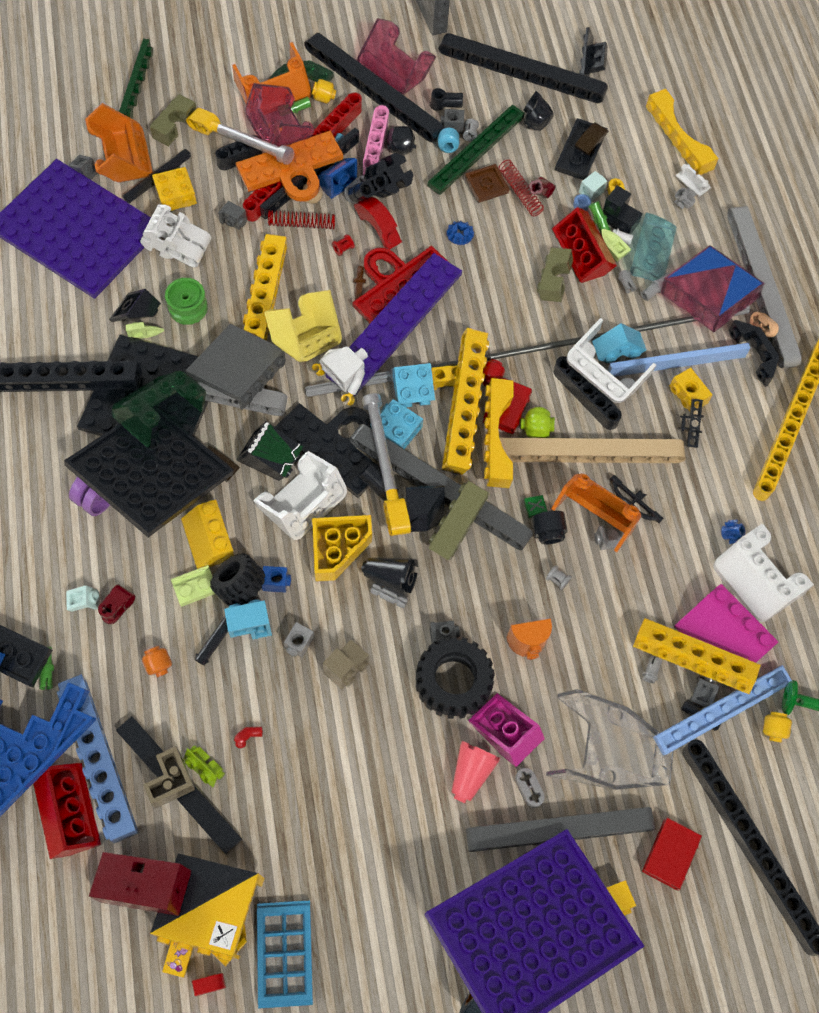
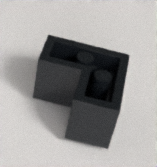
[603,185,643,234]

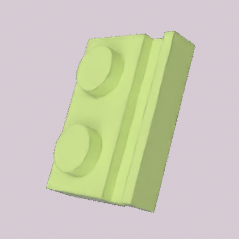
[171,565,215,607]

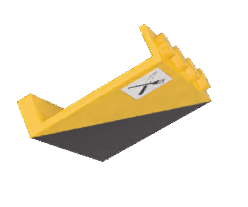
[150,853,265,962]

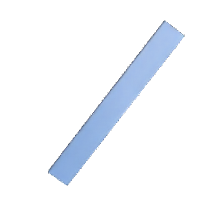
[607,343,750,377]
[653,665,792,756]

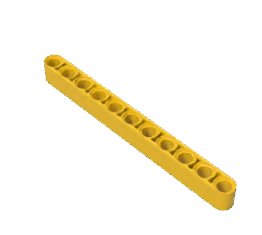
[753,339,819,501]

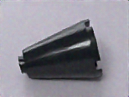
[361,558,418,597]

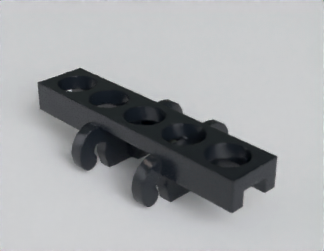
[678,399,704,448]

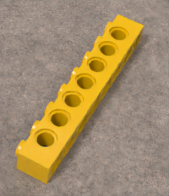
[243,234,287,341]
[441,328,489,475]

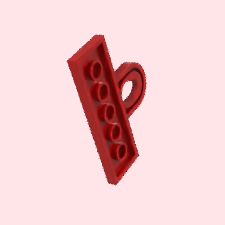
[352,245,450,323]

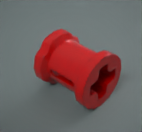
[332,234,355,256]

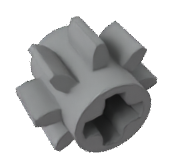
[674,187,696,209]

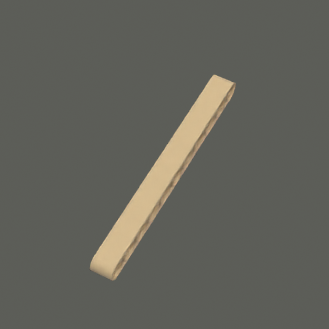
[482,438,686,463]

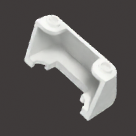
[253,451,347,540]

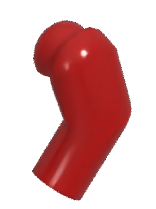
[234,726,263,748]

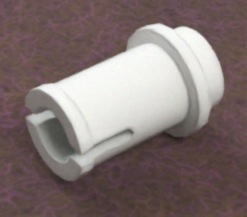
[613,228,633,246]

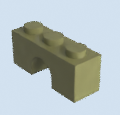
[150,94,197,147]
[537,248,573,302]

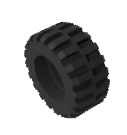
[415,636,495,719]

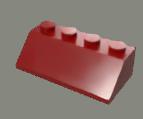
[552,207,617,283]
[33,763,101,859]

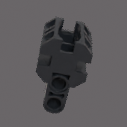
[348,153,414,202]

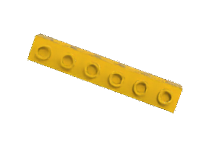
[633,618,761,694]

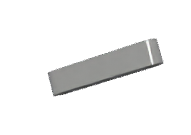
[194,381,288,416]

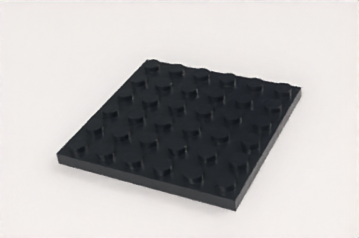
[77,334,209,437]
[64,403,234,538]

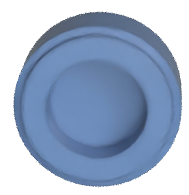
[573,194,591,211]

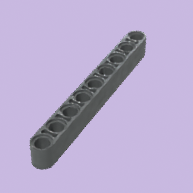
[466,807,656,852]

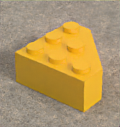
[312,515,372,581]

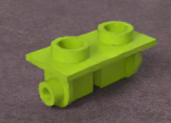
[183,745,225,788]

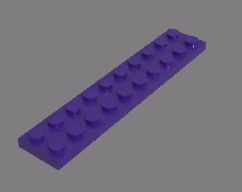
[325,253,462,396]

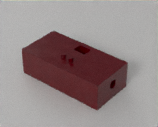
[88,852,191,916]

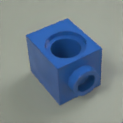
[262,566,291,593]

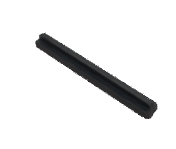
[123,149,191,203]

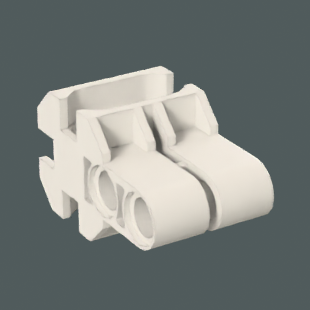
[140,205,212,267]

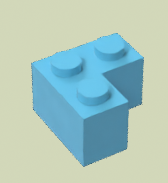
[592,323,647,364]
[224,600,272,640]

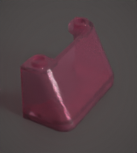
[245,83,315,147]

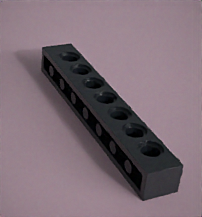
[0,360,142,392]

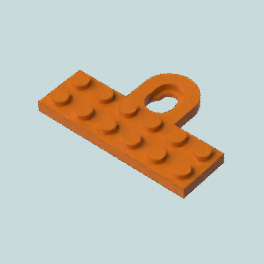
[236,131,344,202]

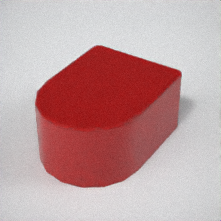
[192,973,226,997]

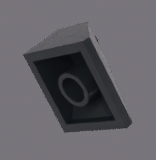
[109,289,161,322]
[406,485,445,532]

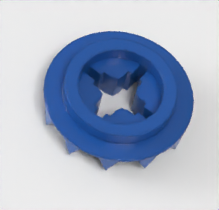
[447,220,474,245]

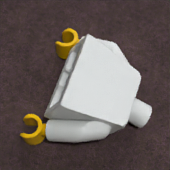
[312,346,368,406]

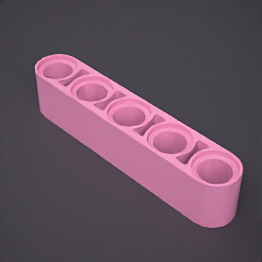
[363,105,389,175]

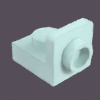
[66,586,100,612]

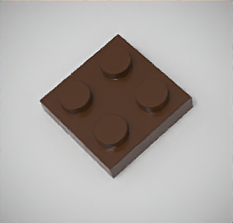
[465,164,510,203]

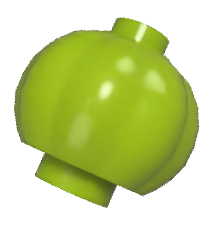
[521,407,555,438]

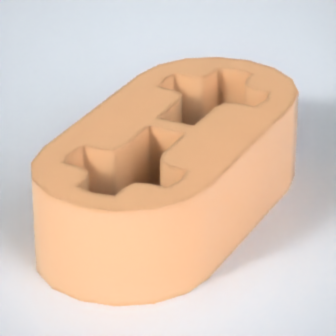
[750,312,779,337]

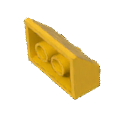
[181,499,234,569]

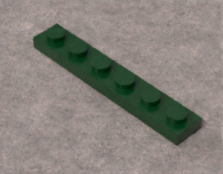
[119,38,153,119]

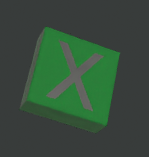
[524,495,547,518]

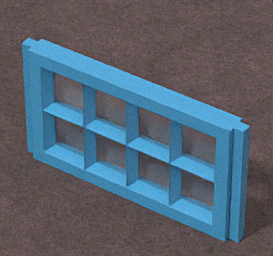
[257,900,313,1009]

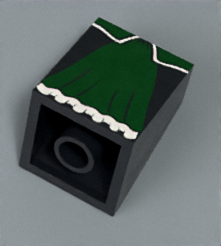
[236,421,303,481]

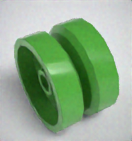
[165,278,208,325]

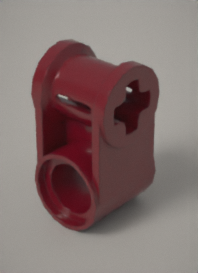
[98,584,136,624]

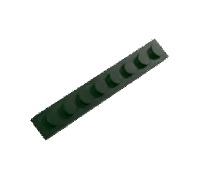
[427,104,525,195]

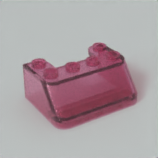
[357,18,436,95]

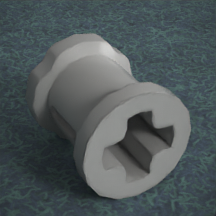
[463,119,479,142]
[546,565,572,591]

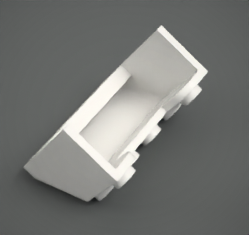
[713,524,814,622]

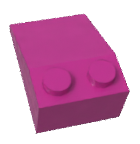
[468,693,545,767]

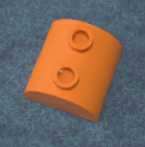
[506,618,552,660]

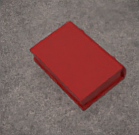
[482,378,532,435]
[642,818,702,891]

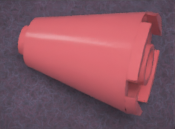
[451,741,500,803]

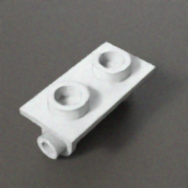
[676,164,711,197]

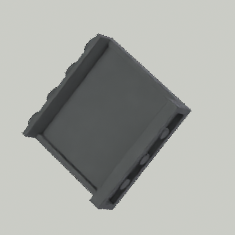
[416,0,450,36]
[186,324,286,410]

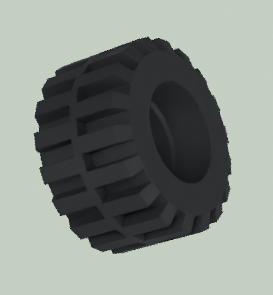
[210,553,265,606]

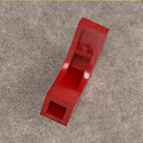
[354,196,402,250]

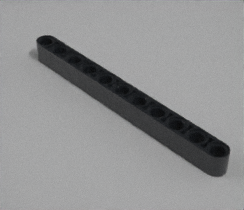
[304,32,444,142]
[438,33,608,103]
[683,739,819,956]

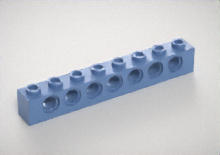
[57,674,139,844]

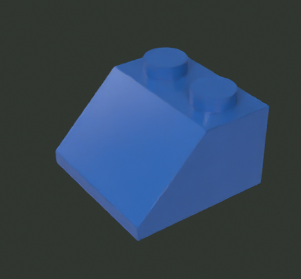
[318,158,357,199]

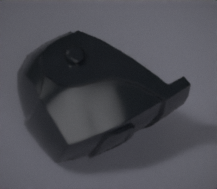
[523,91,554,131]
[387,126,416,155]

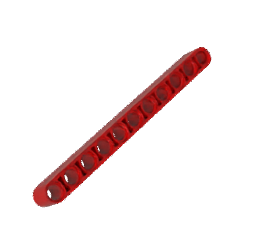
[243,92,362,222]

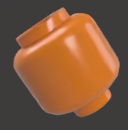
[142,646,172,678]

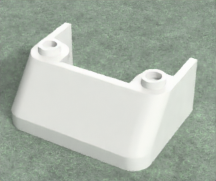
[567,318,656,403]

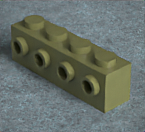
[428,481,491,560]

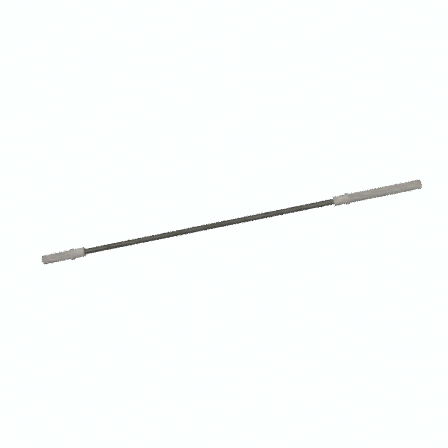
[305,303,750,397]

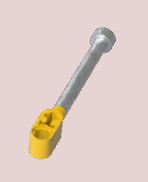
[186,108,294,165]
[362,393,411,536]

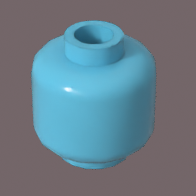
[438,127,459,153]

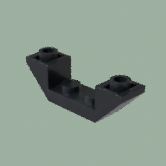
[728,320,779,387]

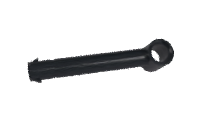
[194,593,258,666]

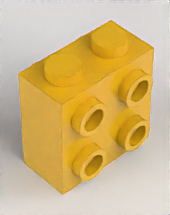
[152,167,197,211]

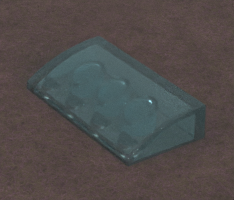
[630,212,677,281]

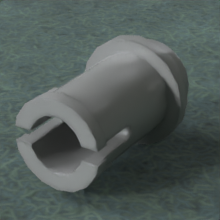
[618,270,636,293]
[642,656,662,684]

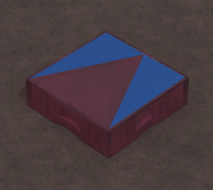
[660,245,765,332]

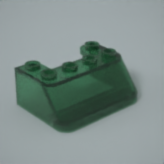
[112,371,206,447]

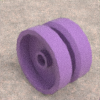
[69,477,110,516]

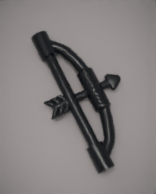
[610,475,664,523]

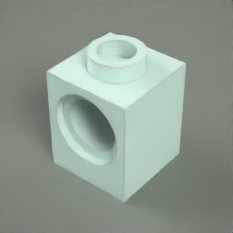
[579,171,607,202]

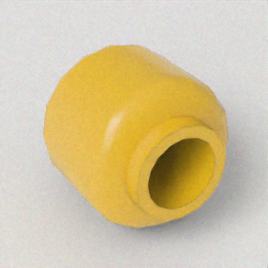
[311,79,336,104]
[763,711,792,743]

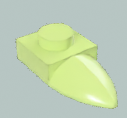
[601,229,631,262]
[126,322,164,339]

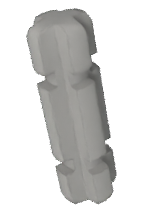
[370,583,408,608]

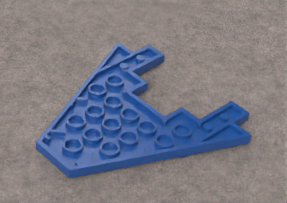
[0,652,96,817]

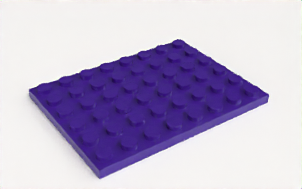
[0,158,151,299]
[424,829,645,1013]

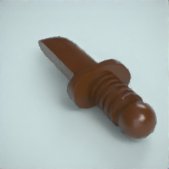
[353,265,366,300]

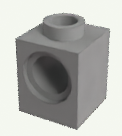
[284,622,314,657]

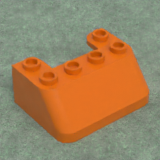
[85,103,152,183]

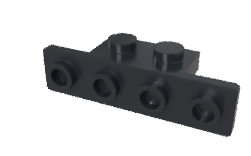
[579,27,608,77]

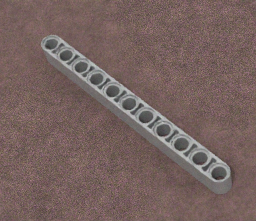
[727,206,802,368]

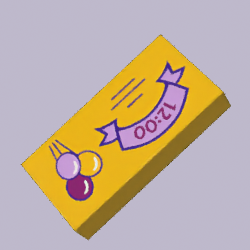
[162,941,194,978]

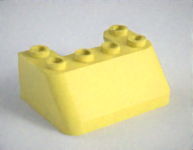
[264,290,342,362]

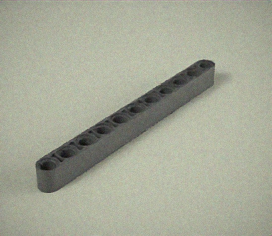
[349,424,533,550]

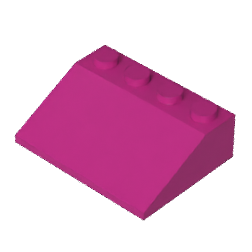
[674,584,778,663]

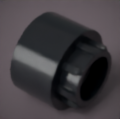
[532,511,568,545]

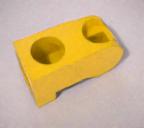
[431,366,457,390]

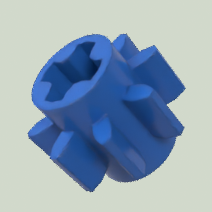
[721,519,746,544]

